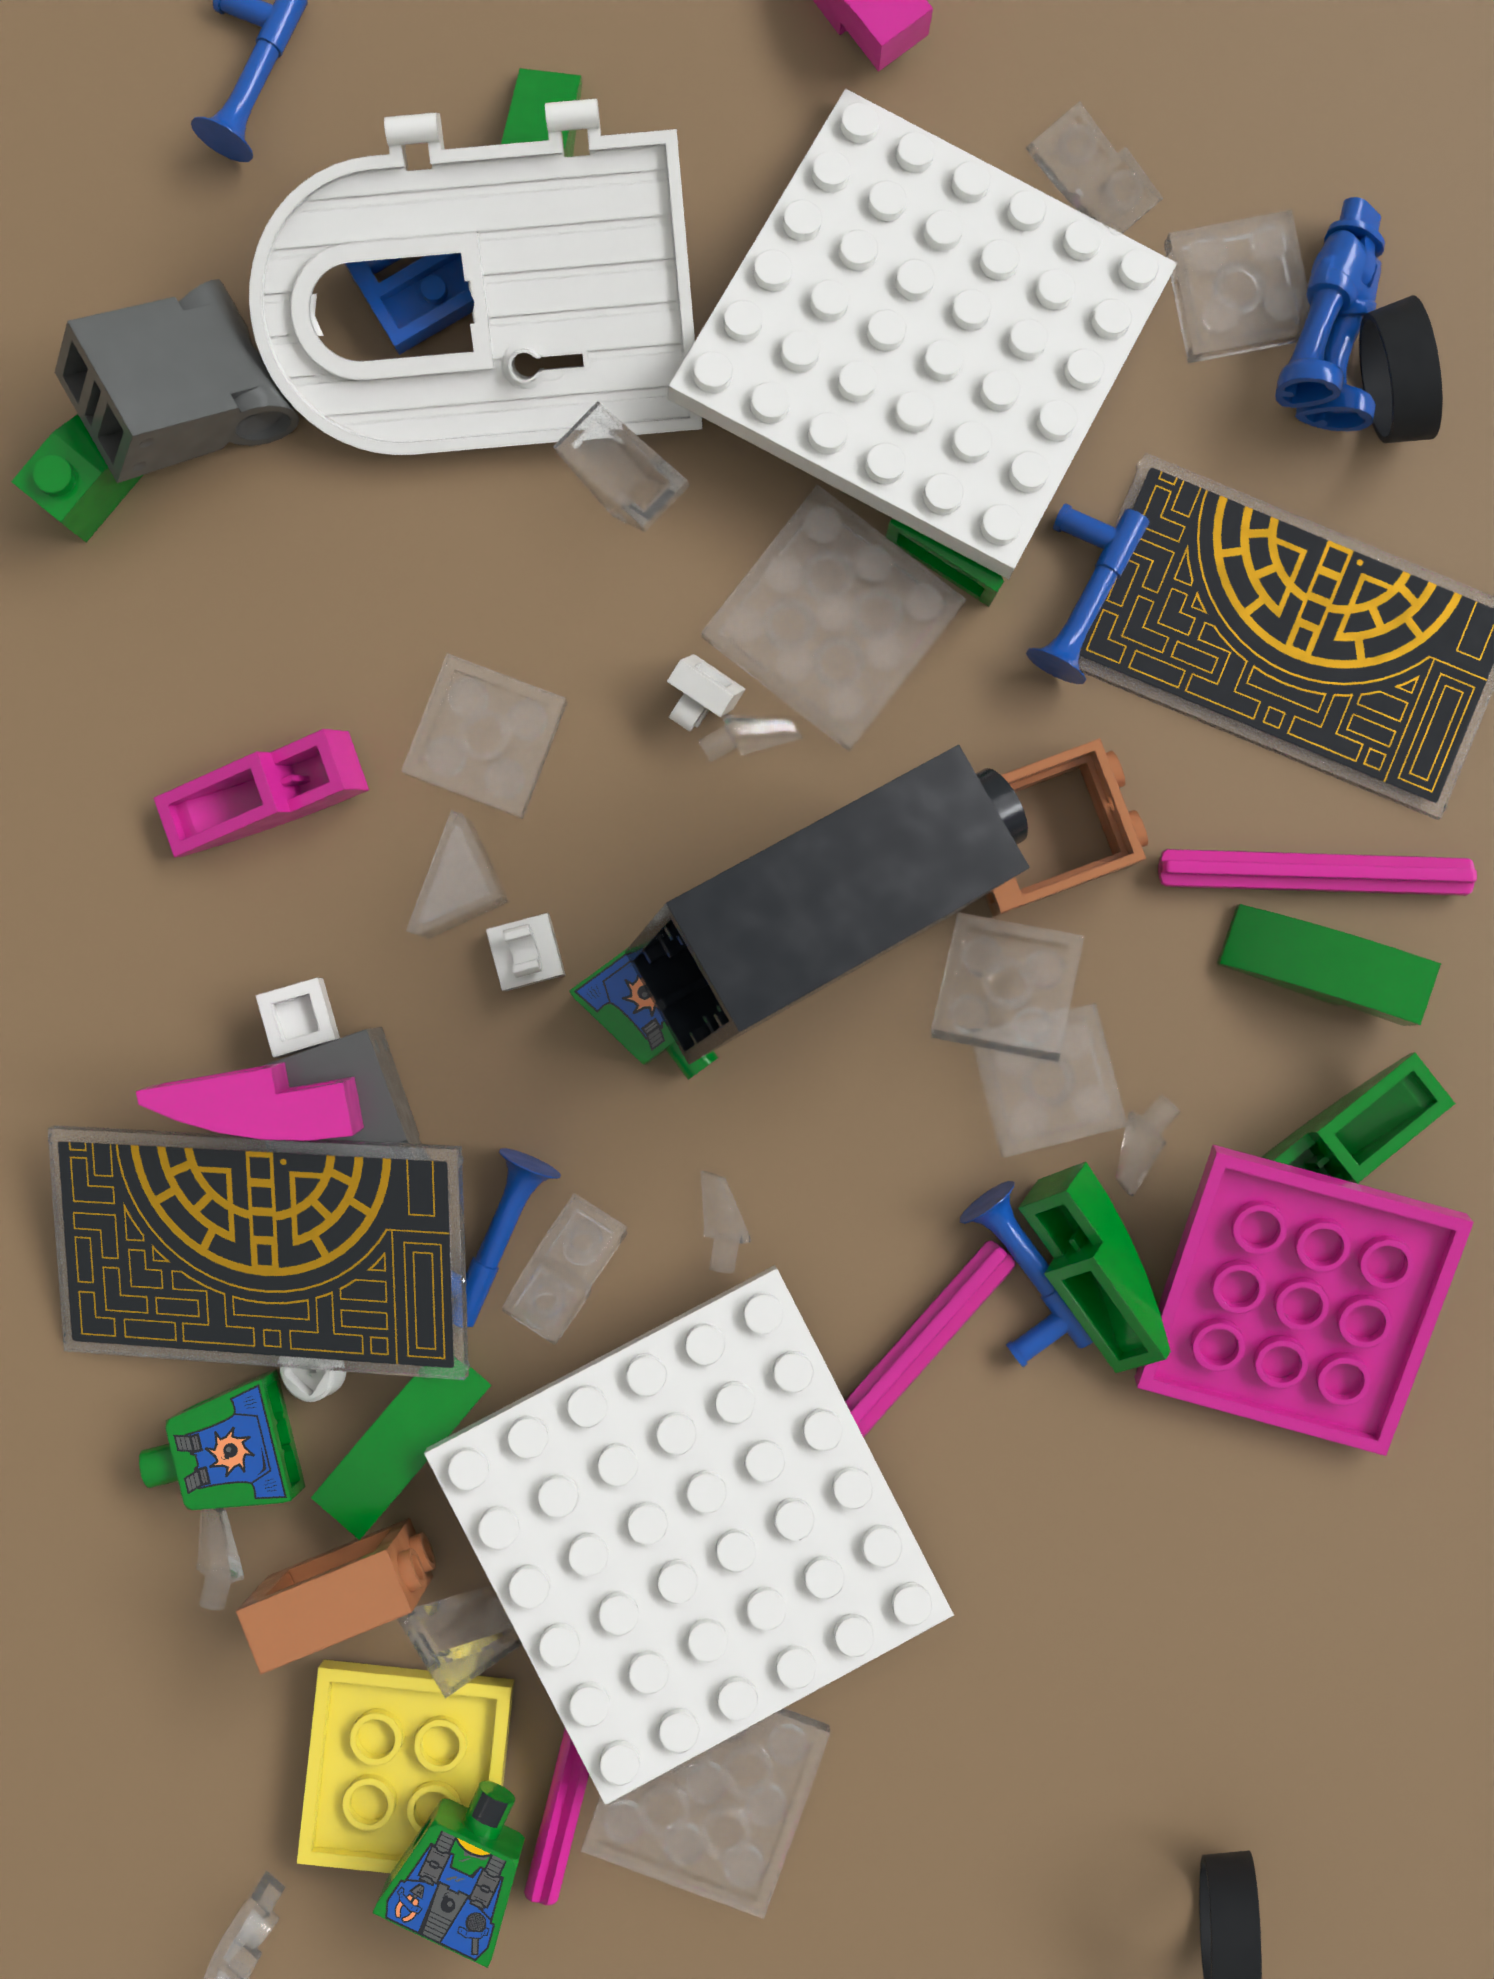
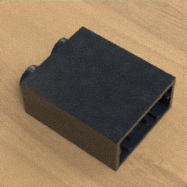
[625,744,1030,1065]

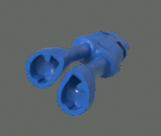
[1275,197,1385,432]

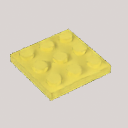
[297,1660,514,1873]

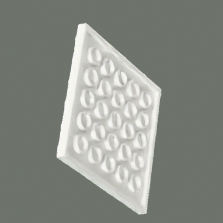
[667,89,1177,579]
[424,1265,954,1805]

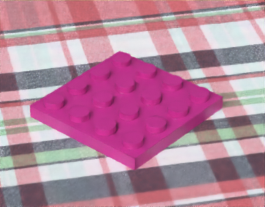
[1134,1145,1474,1456]

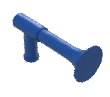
[191,0,308,162]
[1026,503,1150,684]
[451,1148,561,1327]
[960,1181,1093,1367]

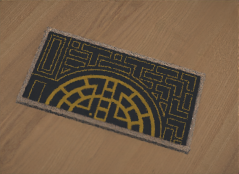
[1079,452,1494,820]
[48,1125,470,1380]

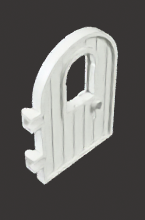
[249,99,703,455]

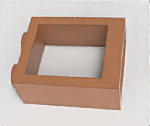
[985,738,1148,917]
[236,1518,436,1675]

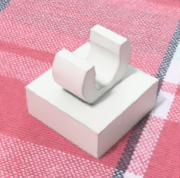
[667,654,746,732]
[486,913,566,991]
[255,978,340,1058]

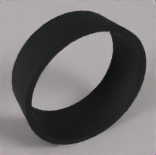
[1359,295,1443,443]
[1199,1850,1262,1979]

